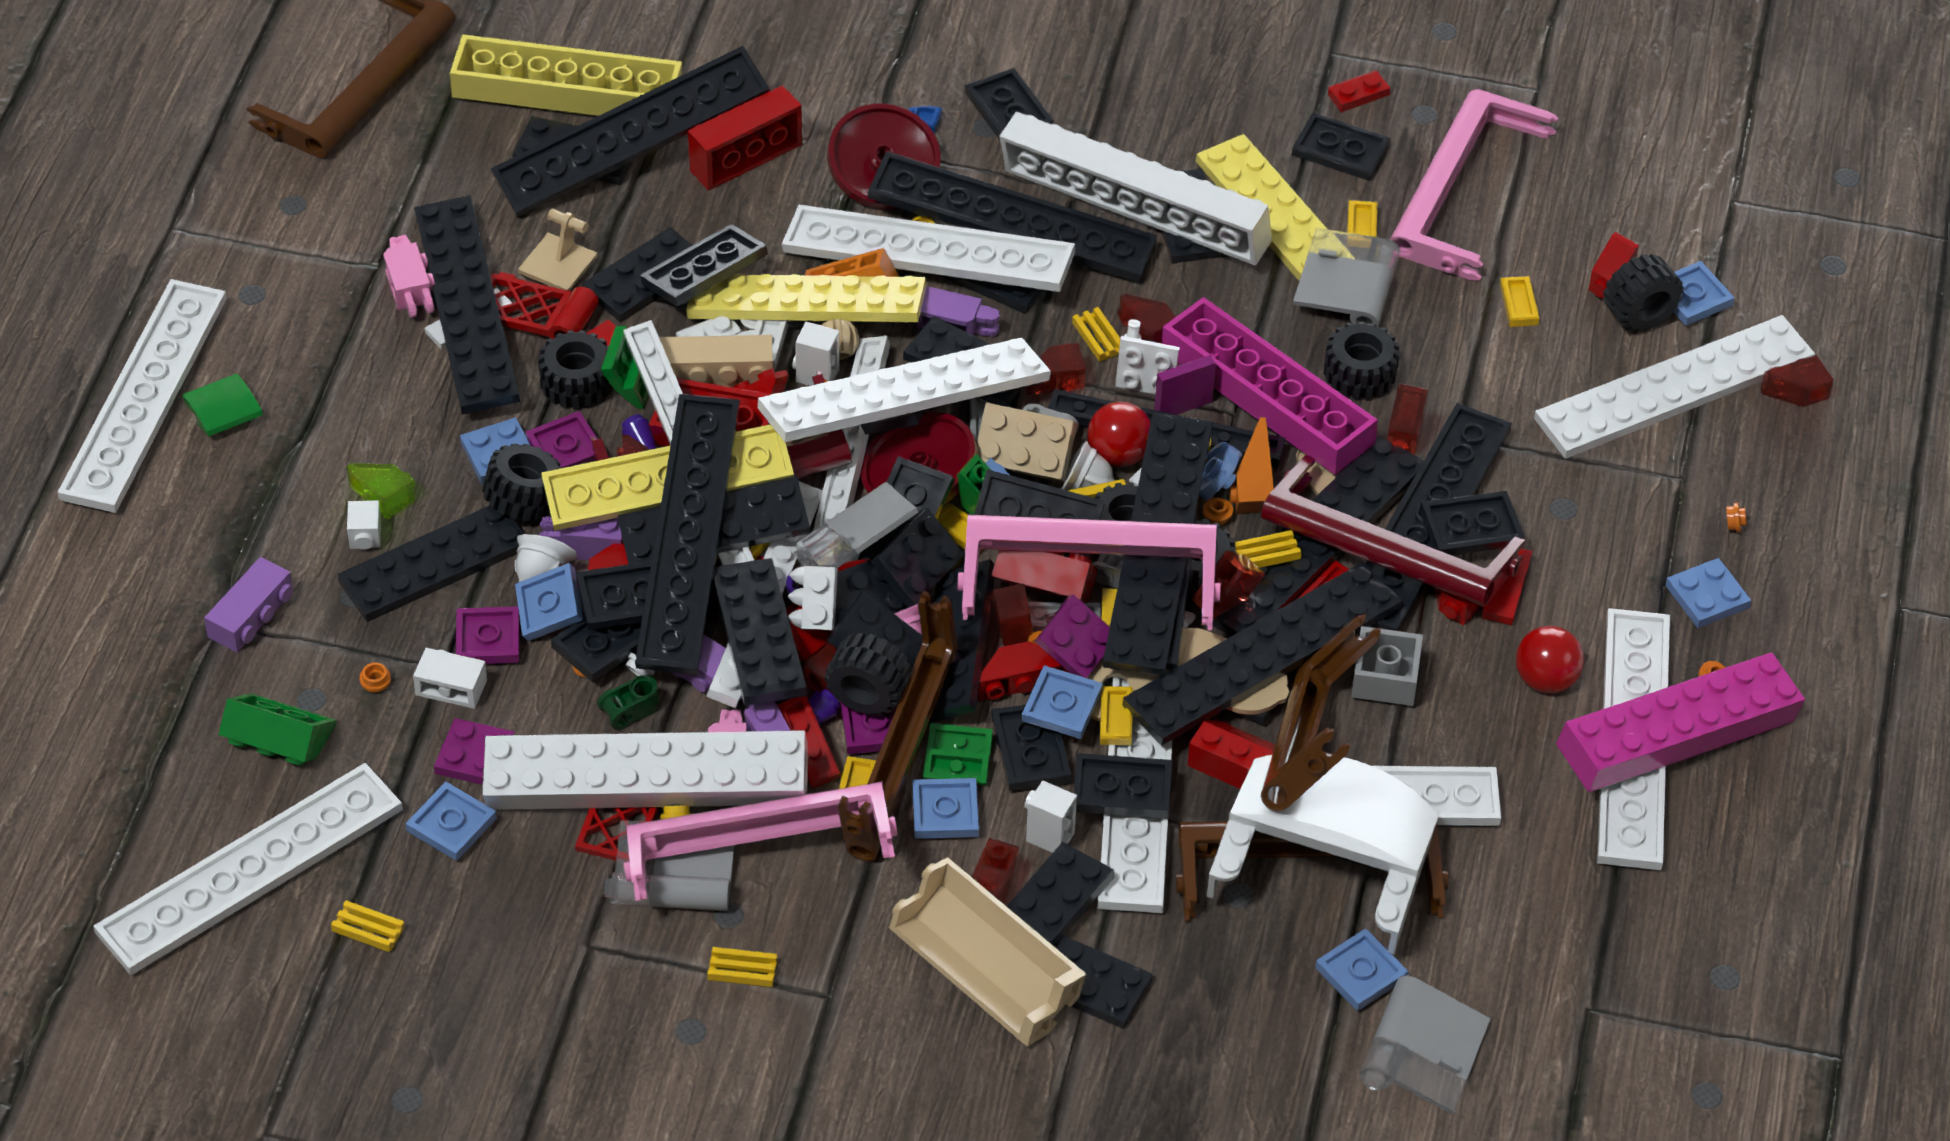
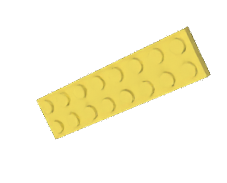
[1196,134,1353,281]
[686,274,926,322]
[541,425,794,531]

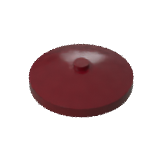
[827,103,941,210]
[860,412,979,503]

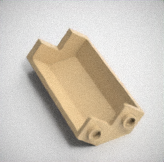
[889,857,1086,1047]

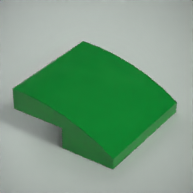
[601,326,649,409]
[182,373,263,437]
[923,723,993,786]

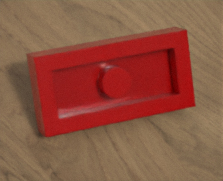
[1328,70,1390,113]

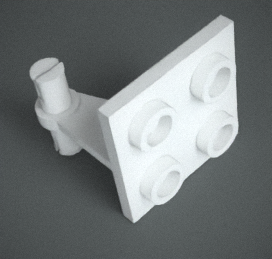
[1115,320,1180,394]

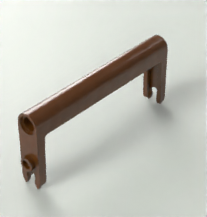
[246,0,456,158]
[838,591,958,862]
[1261,614,1381,811]
[1176,821,1448,921]

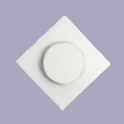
[347,501,381,549]

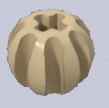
[821,319,859,360]

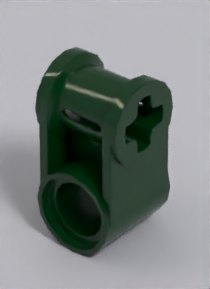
[597,675,660,730]

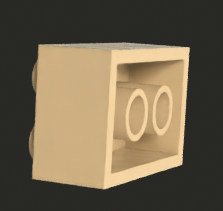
[977,403,1077,483]

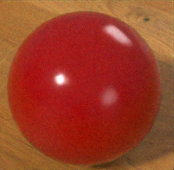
[1087,402,1151,467]
[1515,626,1584,694]

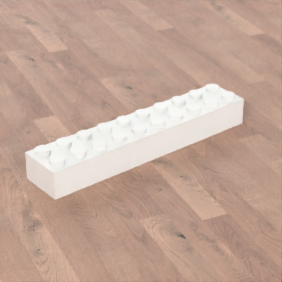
[999,112,1272,266]
[483,731,808,810]

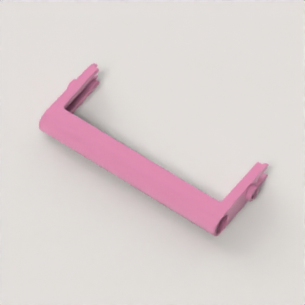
[1389,89,1559,281]
[958,515,1221,631]
[624,782,898,901]

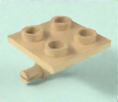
[518,208,598,291]

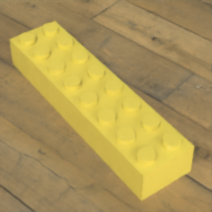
[450,34,682,116]

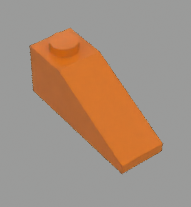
[805,248,898,277]
[1229,417,1274,514]

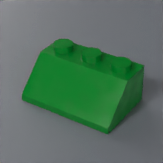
[218,693,337,765]

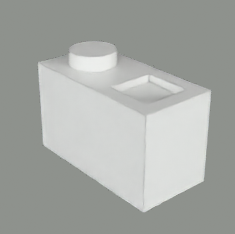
[792,322,839,386]
[413,648,487,709]
[1025,780,1077,853]

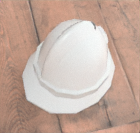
[1062,441,1115,491]
[514,534,577,582]

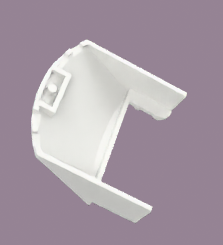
[1207,755,1439,955]

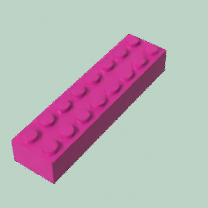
[1162,297,1378,475]
[1556,652,1805,793]

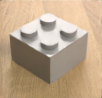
[1351,626,1423,706]

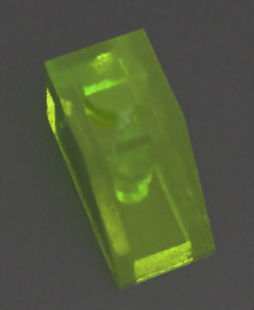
[346,463,415,519]

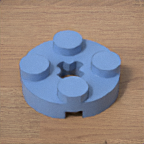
[1199,442,1242,501]

